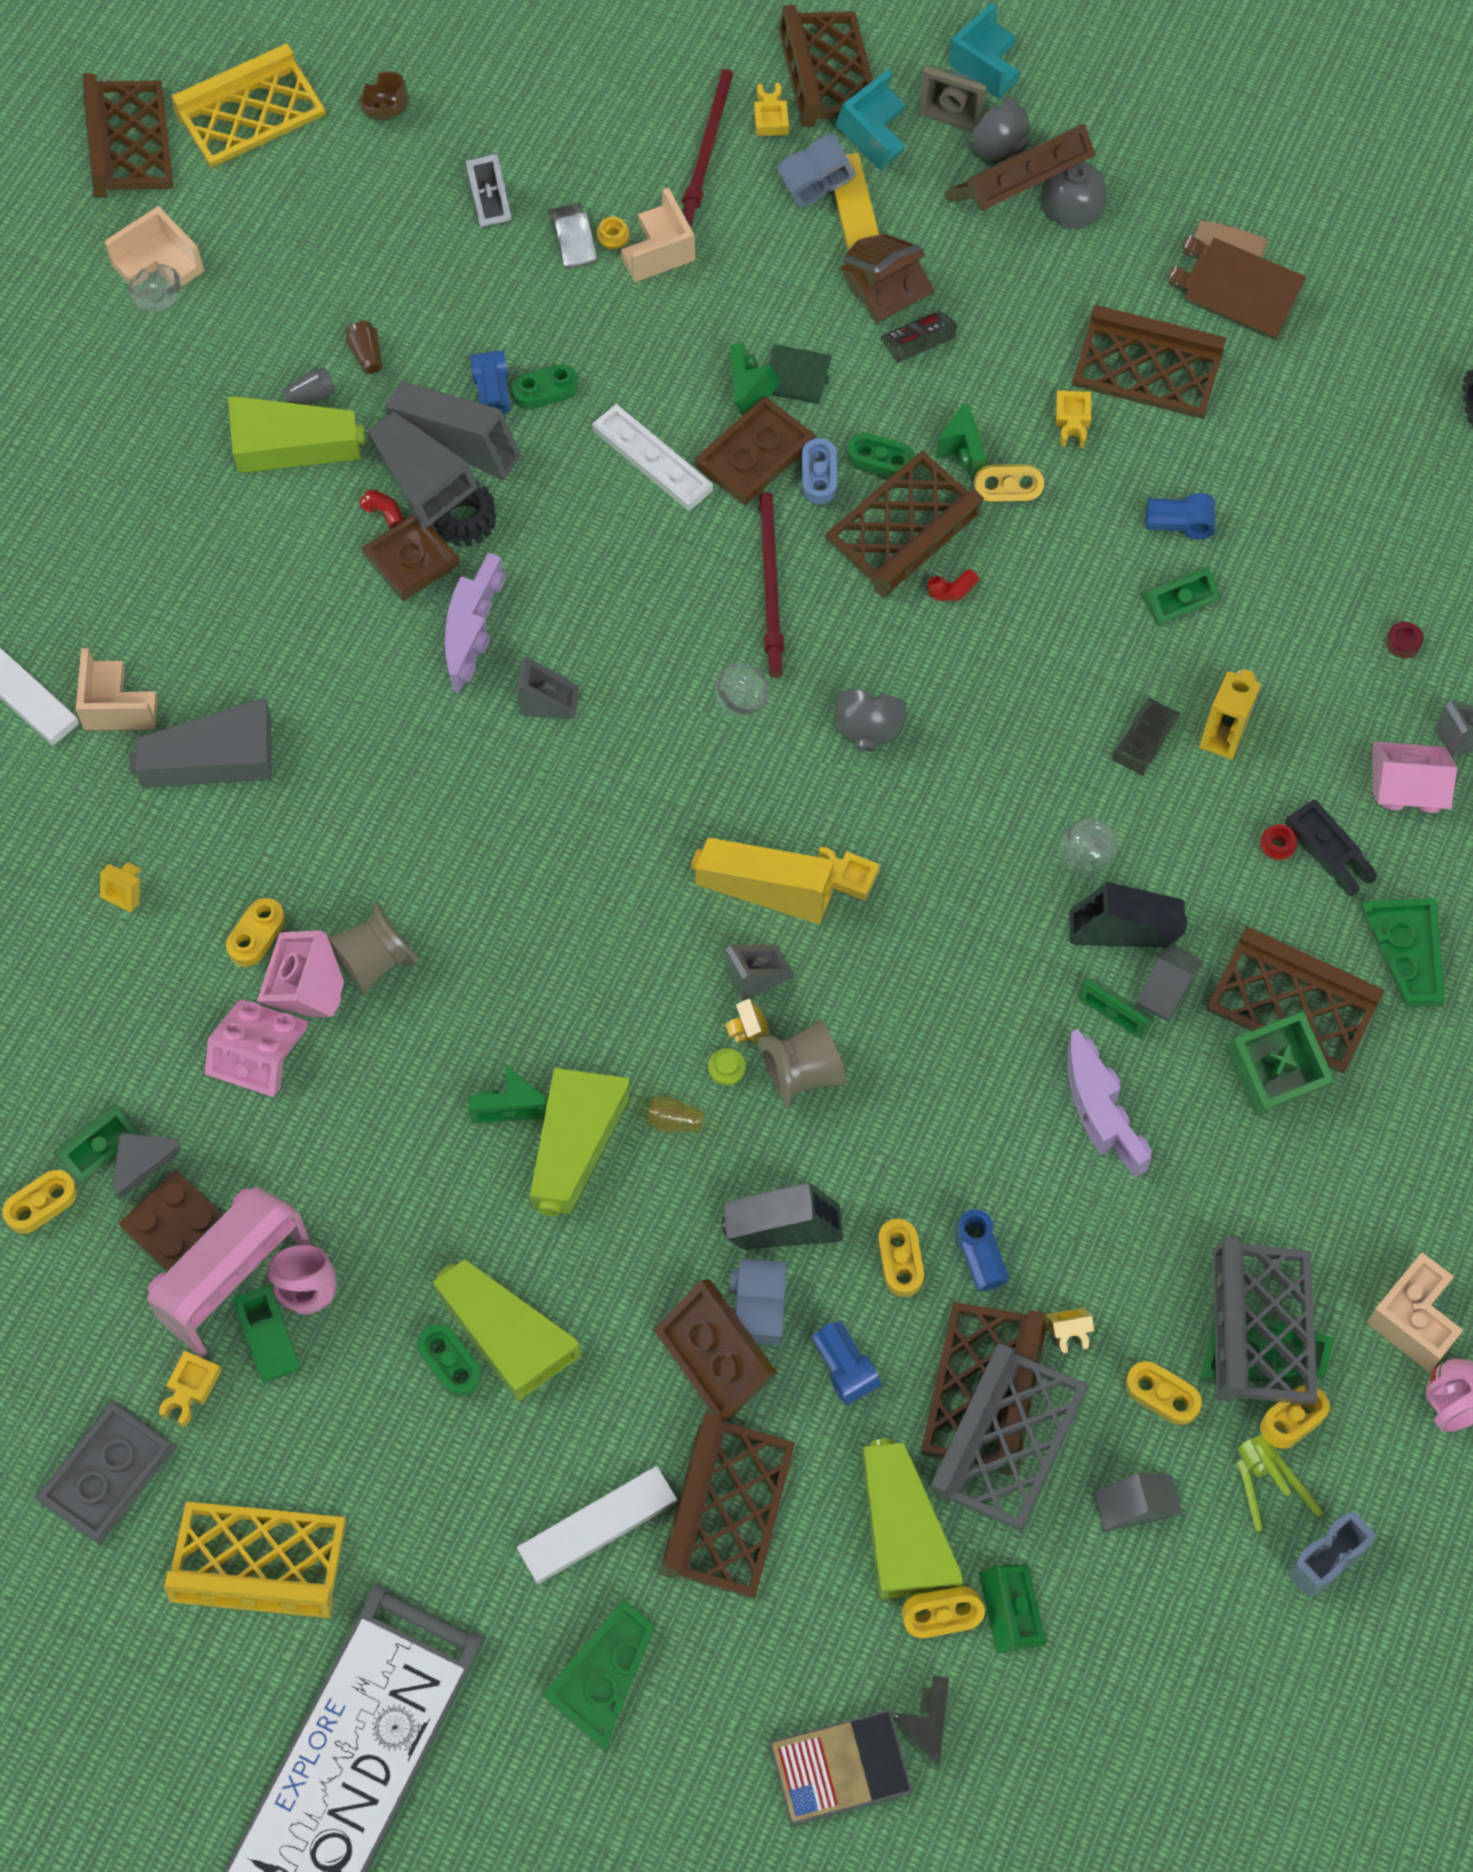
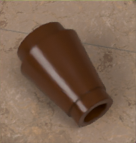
[345,321,383,375]

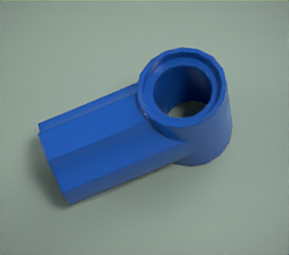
[470,350,510,415]
[1145,493,1215,540]
[954,1209,1010,1292]
[812,1321,881,1405]

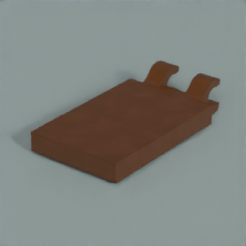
[1167,235,1306,341]

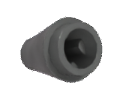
[283,367,336,405]

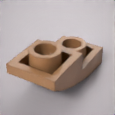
[1194,220,1268,258]

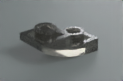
[1111,698,1180,776]

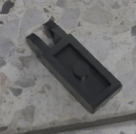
[1284,799,1377,896]

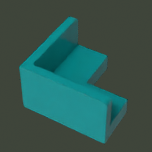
[949,3,1020,99]
[836,70,906,170]

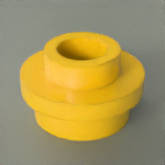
[597,217,630,249]

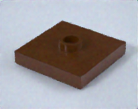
[362,515,460,601]

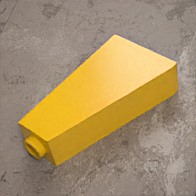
[691,837,834,925]

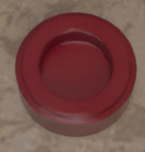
[1386,622,1424,658]

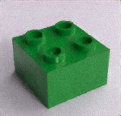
[1225,1011,1335,1116]

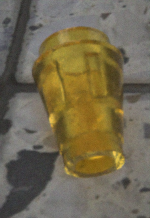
[646,1094,705,1133]

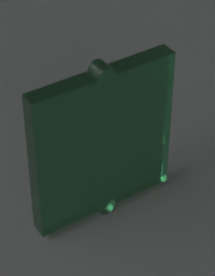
[765,345,831,404]

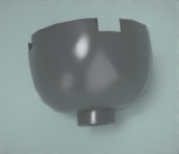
[966,94,1029,162]
[1040,162,1106,228]
[835,690,907,752]

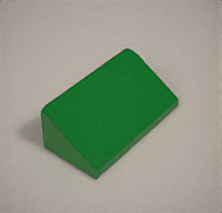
[1140,566,1221,625]
[1079,978,1155,1039]
[53,1104,141,1183]
[980,1564,1046,1653]

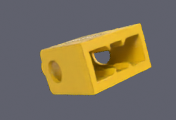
[1199,669,1261,760]

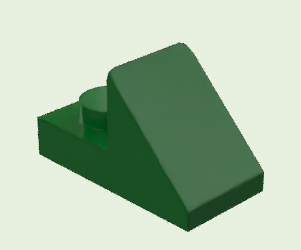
[730,342,780,416]
[936,403,987,481]
[468,1066,547,1124]

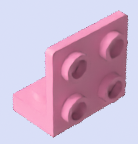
[205,1000,308,1097]

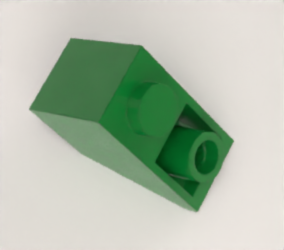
[232,1285,301,1384]

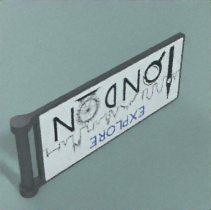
[224,1583,486,1872]

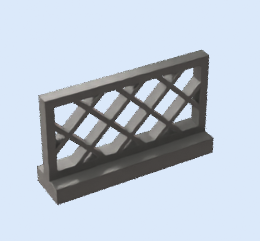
[1212,1237,1317,1405]
[931,1343,1088,1532]

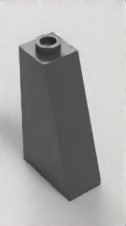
[384,381,522,480]
[368,411,478,529]
[130,699,272,788]

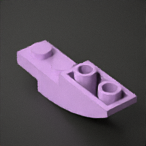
[445,553,506,693]
[1067,1029,1152,1178]

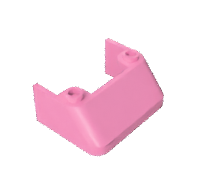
[147,1187,311,1358]

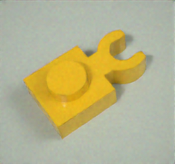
[754,83,789,136]
[1056,390,1091,448]
[818,847,880,901]
[159,1351,222,1427]

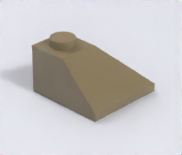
[919,65,987,132]

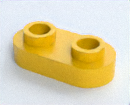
[974,464,1044,502]
[226,898,285,967]
[2,1170,77,1234]
[878,1219,924,1297]
[1125,1361,1202,1425]
[1260,1385,1330,1449]
[901,1586,985,1638]

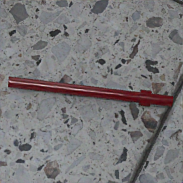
[682,69,734,227]
[759,492,785,678]

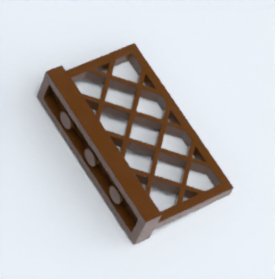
[778,5,873,127]
[82,73,173,198]
[944,124,1096,210]
[1072,305,1227,419]
[825,450,984,599]
[1206,926,1385,1074]
[921,1302,1048,1475]
[659,1412,795,1599]

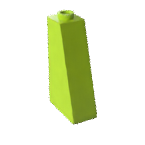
[228,396,366,473]
[530,1068,631,1217]
[433,1259,581,1402]
[862,1439,963,1600]

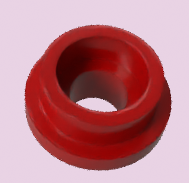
[1260,824,1297,860]

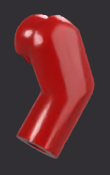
[359,489,405,529]
[927,569,980,601]

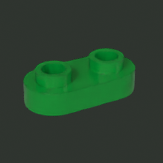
[512,364,579,410]
[847,433,915,478]
[417,1324,481,1397]

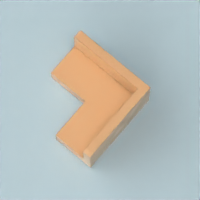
[621,188,695,282]
[105,206,204,289]
[76,648,158,730]
[1367,1252,1463,1372]

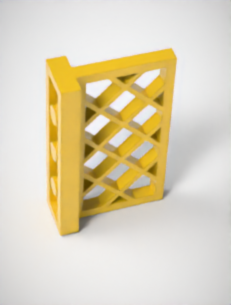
[172,43,326,168]
[164,1501,346,1619]

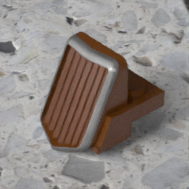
[840,234,935,324]

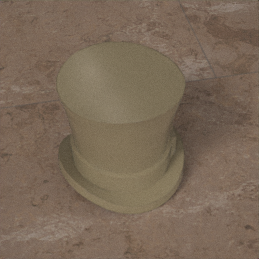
[328,901,419,996]
[757,1019,846,1108]

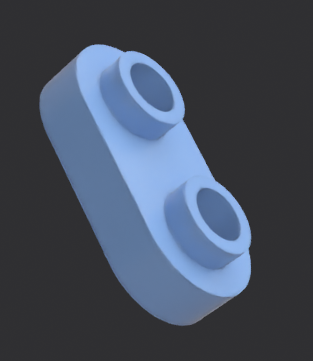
[802,438,837,504]

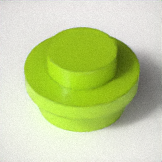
[708,1048,746,1086]

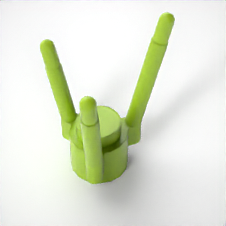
[1236,1435,1323,1532]

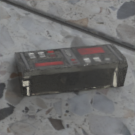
[881,310,957,363]

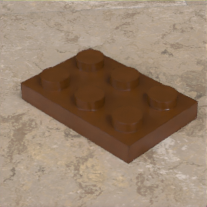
[695,396,815,506]
[118,1170,223,1272]
[653,1279,778,1422]

